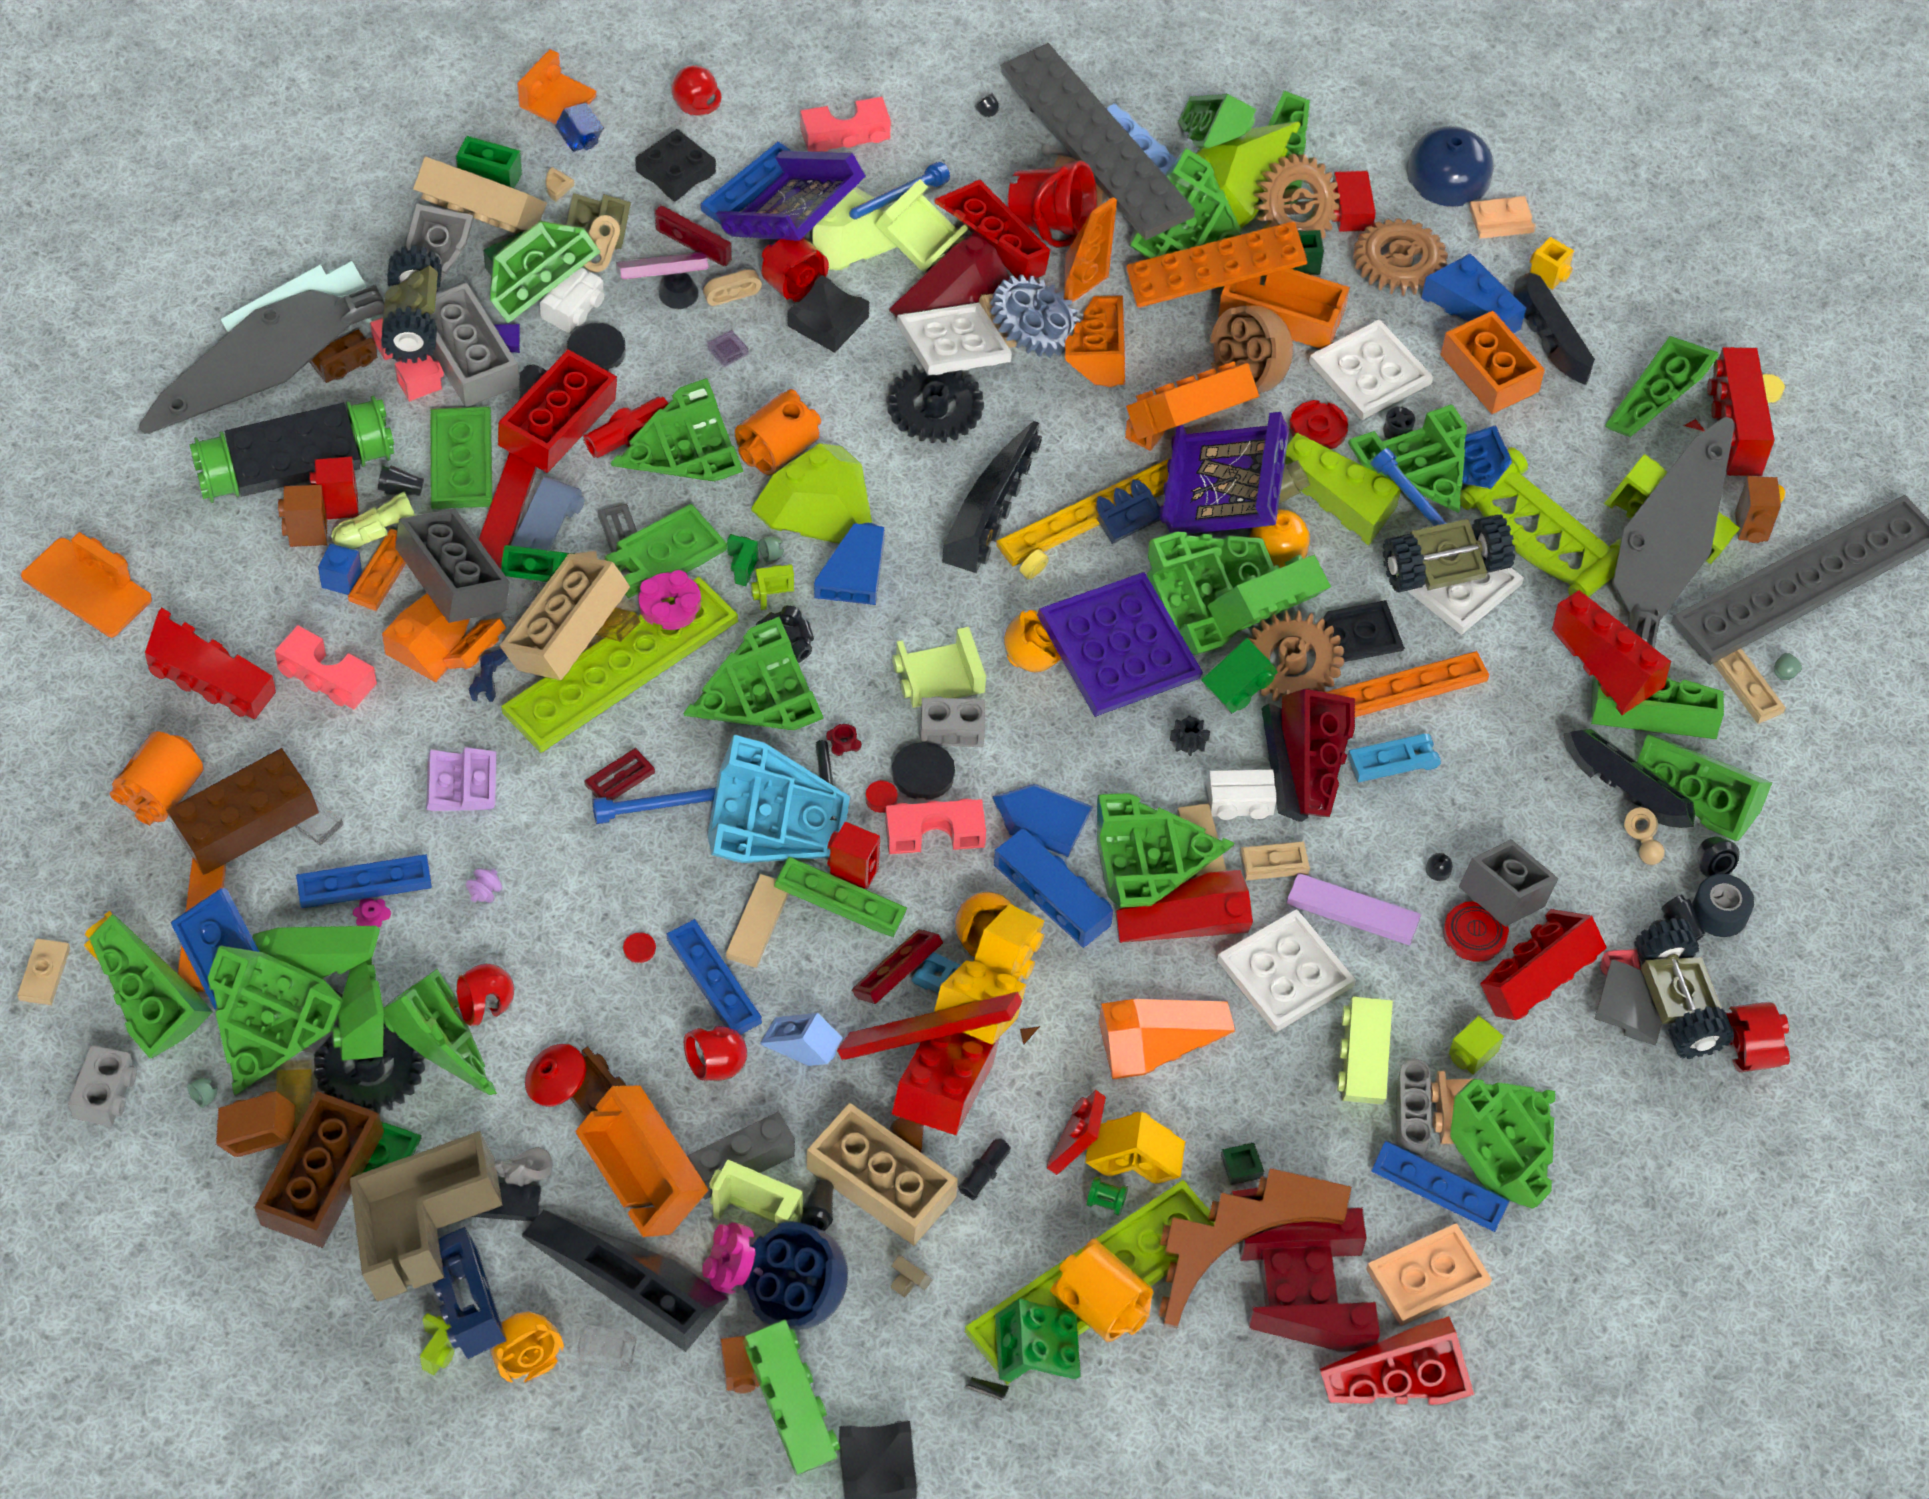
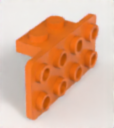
[21,532,152,637]

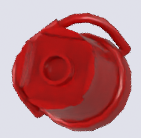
[1008,160,1097,248]

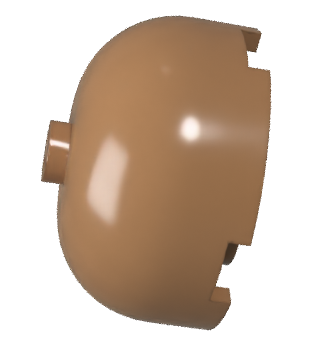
[1210,306,1293,394]

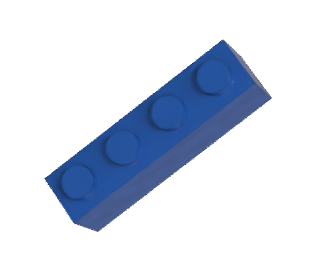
[994,828,1113,948]

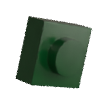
[1221,1142,1264,1185]

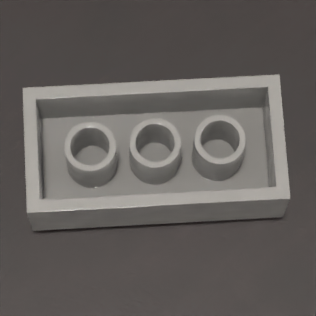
[430,283,519,408]

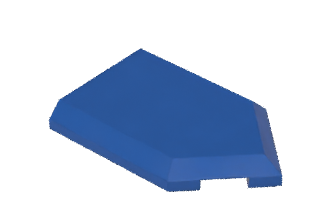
[1462,425,1512,489]
[992,784,1093,857]

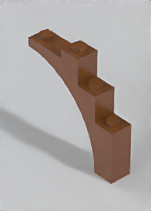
[1159,1168,1352,1329]

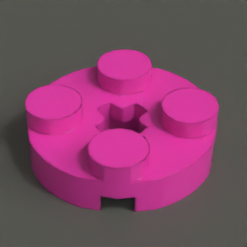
[639,570,701,630]
[702,1222,755,1294]

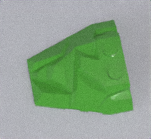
[1147,532,1274,655]

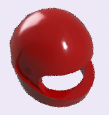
[671,65,722,116]
[456,963,515,1026]
[683,1026,748,1081]

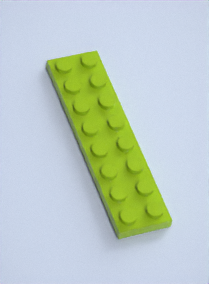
[501,576,738,753]
[965,1180,1215,1385]

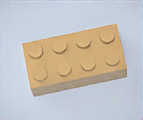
[413,156,547,234]
[500,553,630,680]
[807,1103,958,1246]

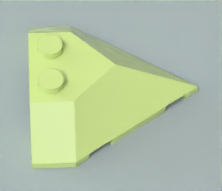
[812,187,897,270]

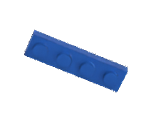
[701,141,792,225]
[296,854,432,909]
[666,919,762,1035]
[1371,1140,1511,1232]

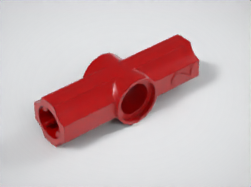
[583,396,669,458]

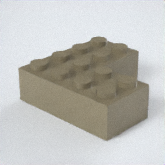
[350,1131,502,1302]

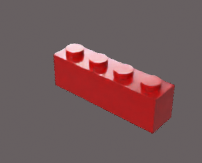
[934,179,1051,281]
[1552,590,1672,715]
[145,607,276,720]
[1480,909,1607,1020]

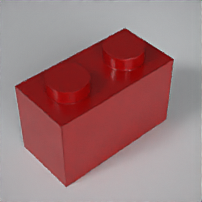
[1332,171,1376,232]
[310,457,359,520]
[827,821,880,890]

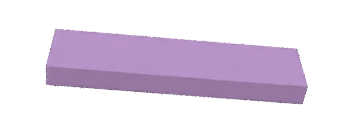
[1287,873,1421,946]

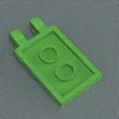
[605,503,727,599]

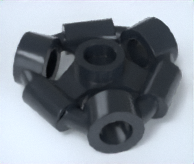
[756,605,814,663]

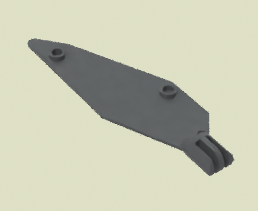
[139,285,384,434]
[1613,417,1735,648]

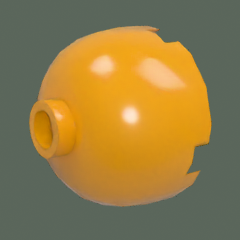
[1250,509,1310,568]
[1004,610,1061,673]
[955,891,1014,957]
[490,1311,564,1383]

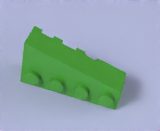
[1263,90,1310,204]

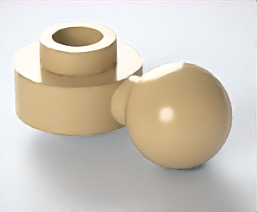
[1624,807,1665,865]

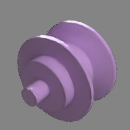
[466,869,502,903]

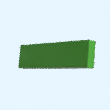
[774,856,907,938]

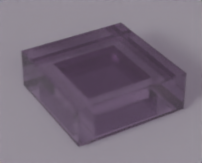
[708,330,749,367]

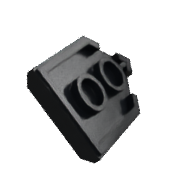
[1323,600,1405,662]

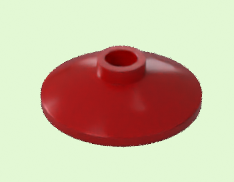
[525,1044,586,1107]

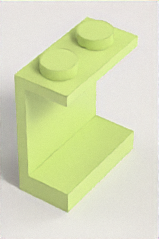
[892,627,986,708]

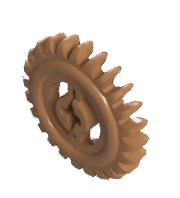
[1254,154,1340,239]
[1353,218,1448,296]
[1247,610,1344,701]

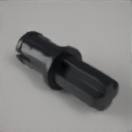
[958,1138,1011,1200]

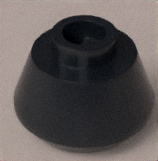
[659,273,699,309]
[1697,836,1740,877]

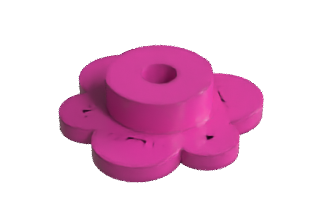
[353,898,391,928]

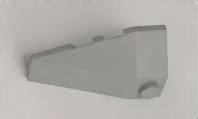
[405,204,474,282]

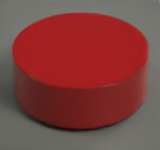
[866,780,898,813]

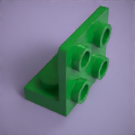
[995,1299,1081,1382]

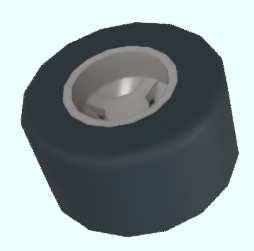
[1692,874,1754,937]

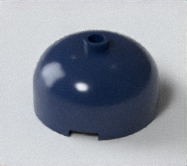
[1407,126,1494,207]
[743,1222,848,1330]

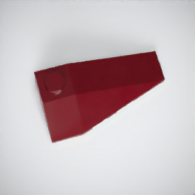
[1282,689,1355,817]

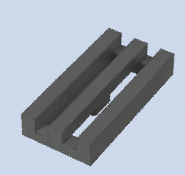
[598,504,637,553]

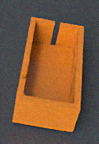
[1218,269,1350,349]
[1126,361,1260,440]
[575,1085,709,1237]

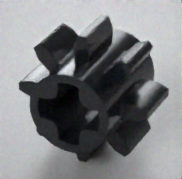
[1170,715,1210,756]

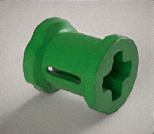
[1086,1176,1128,1216]

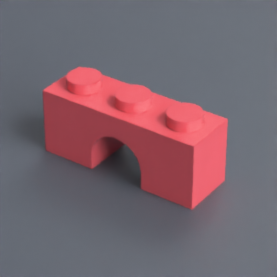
[800,97,891,152]
[370,318,444,401]
[275,625,377,710]
[885,798,986,854]

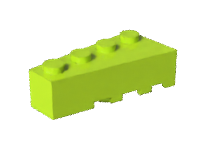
[1285,433,1401,546]
[1604,453,1740,564]

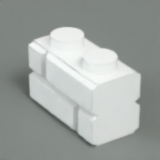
[540,268,605,333]
[1207,769,1276,820]

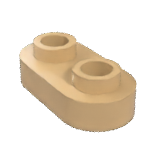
[583,215,620,273]
[703,269,762,306]

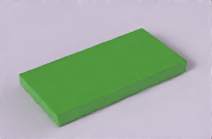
[430,407,493,509]

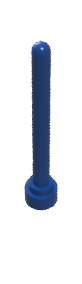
[849,162,950,220]
[1370,448,1447,526]
[592,787,716,824]

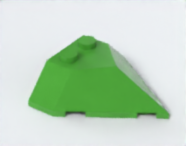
[1129,148,1242,259]
[611,378,744,482]
[1348,404,1467,513]
[683,617,824,731]
[1097,793,1235,907]
[207,946,343,1096]
[383,969,497,1095]
[1450,1079,1556,1209]

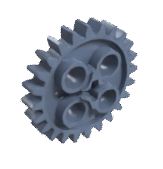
[990,275,1081,358]

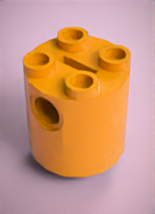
[1050,1238,1153,1342]

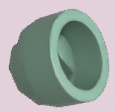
[759,537,784,563]
[1774,653,1802,680]
[187,1078,218,1108]

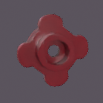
[826,724,862,756]

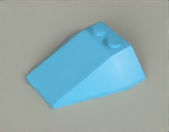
[707,735,850,863]

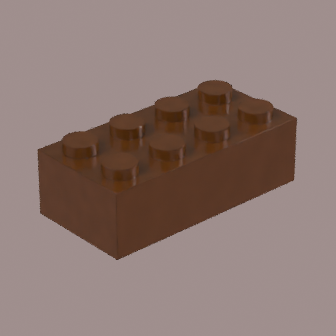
[166,748,319,875]
[254,1091,384,1248]

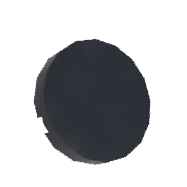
[567,323,626,372]
[892,742,955,800]

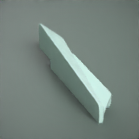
[220,261,367,333]

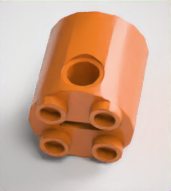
[735,389,822,475]
[109,731,204,826]

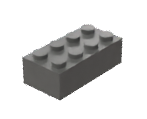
[395,508,510,623]

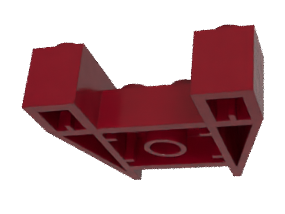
[1240,1207,1380,1352]

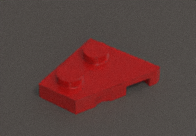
[1046,1089,1106,1175]

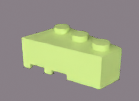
[1337,997,1393,1105]

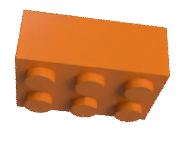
[1441,311,1545,414]

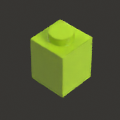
[1448,1015,1504,1075]

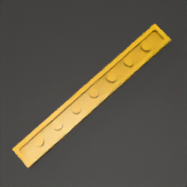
[996,457,1172,567]

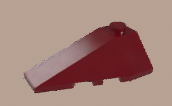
[889,232,1010,318]

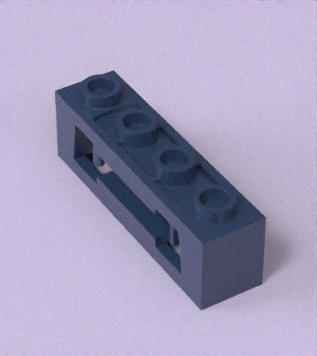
[432,1226,506,1359]

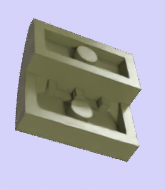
[565,193,631,249]

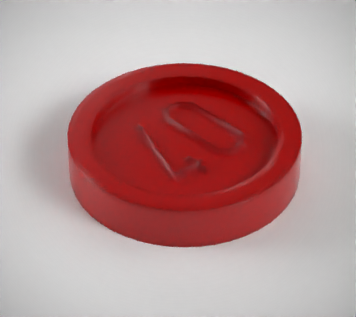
[623,933,656,963]

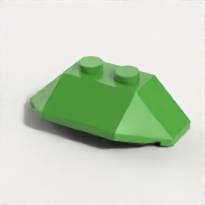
[489,221,601,323]

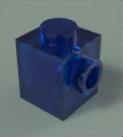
[555,102,604,152]

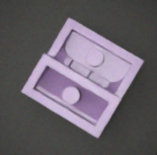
[426,747,496,811]

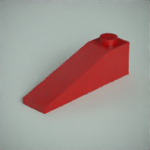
[1115,870,1253,943]
[1320,1316,1474,1405]

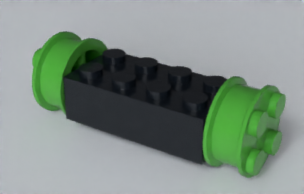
[189,395,394,503]

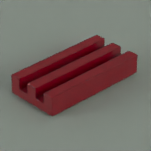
[584,747,655,800]

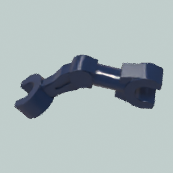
[469,649,508,702]

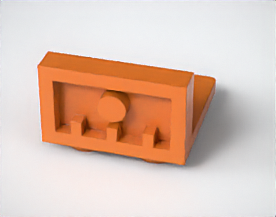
[517,49,597,129]

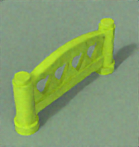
[1460,447,1621,597]

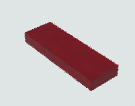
[655,205,732,267]
[852,929,943,1004]

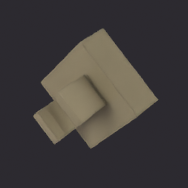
[890,1255,933,1298]

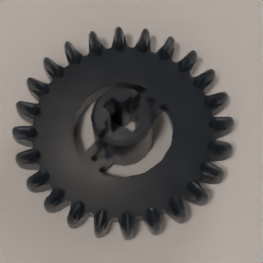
[886,365,984,443]
[313,1023,425,1114]

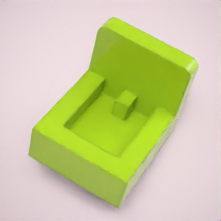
[751,564,794,611]
[419,1313,455,1376]

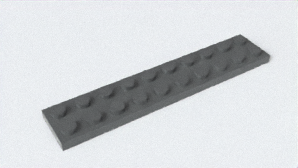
[1000,43,1195,240]
[1671,495,1929,665]

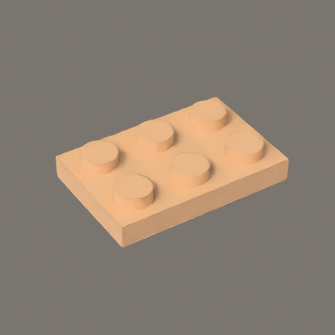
[1366,1223,1492,1326]

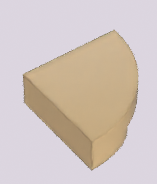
[546,167,574,202]

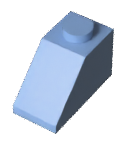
[760,1013,842,1066]

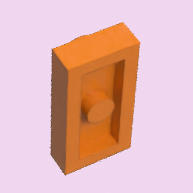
[443,618,506,669]

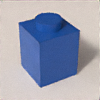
[318,544,362,595]

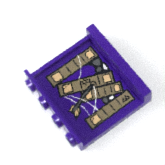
[716,151,866,241]
[1160,412,1289,534]

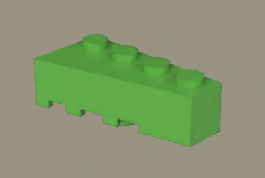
[1207,554,1331,638]
[1591,675,1724,739]
[743,1319,840,1476]

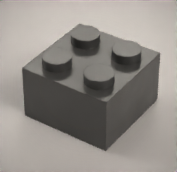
[1459,839,1559,927]

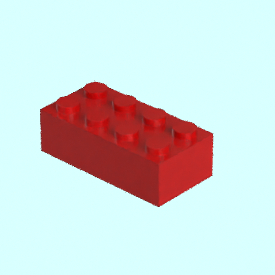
[1707,347,1775,476]
[498,349,617,473]
[892,1032,1000,1136]

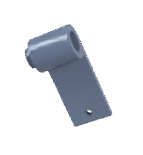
[511,477,585,550]

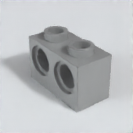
[921,696,985,747]
[68,1045,137,1127]

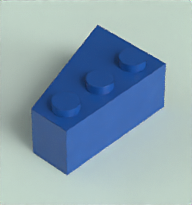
[1421,253,1526,333]

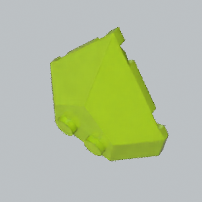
[1195,122,1301,229]
[751,443,872,544]

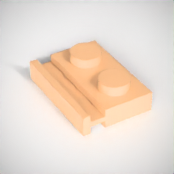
[1469,196,1536,239]

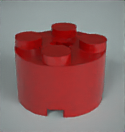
[761,237,829,302]
[1726,1001,1790,1073]

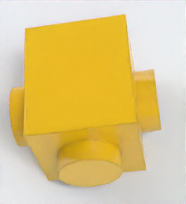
[1529,237,1574,290]

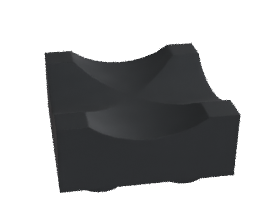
[635,129,716,202]
[787,275,869,353]
[839,1421,917,1499]

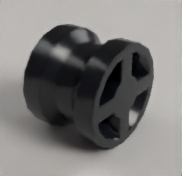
[1383,407,1415,440]

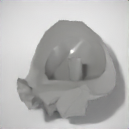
[494,1147,553,1186]

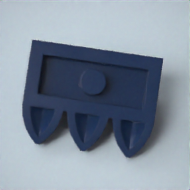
[1097,479,1161,544]

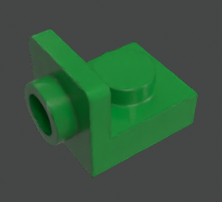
[727,534,759,587]

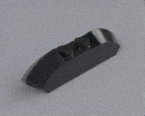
[1514,272,1595,386]
[1563,729,1695,828]

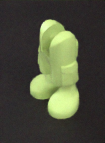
[331,492,415,550]

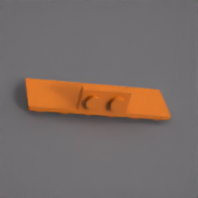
[1126,222,1307,308]

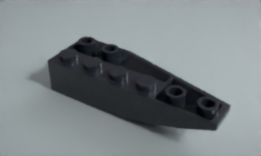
[942,421,1042,573]
[522,1210,729,1352]

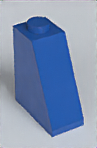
[814,523,885,605]

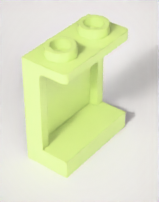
[875,179,968,272]
[709,1160,803,1228]

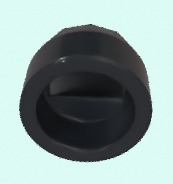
[974,93,999,118]
[1426,853,1453,881]

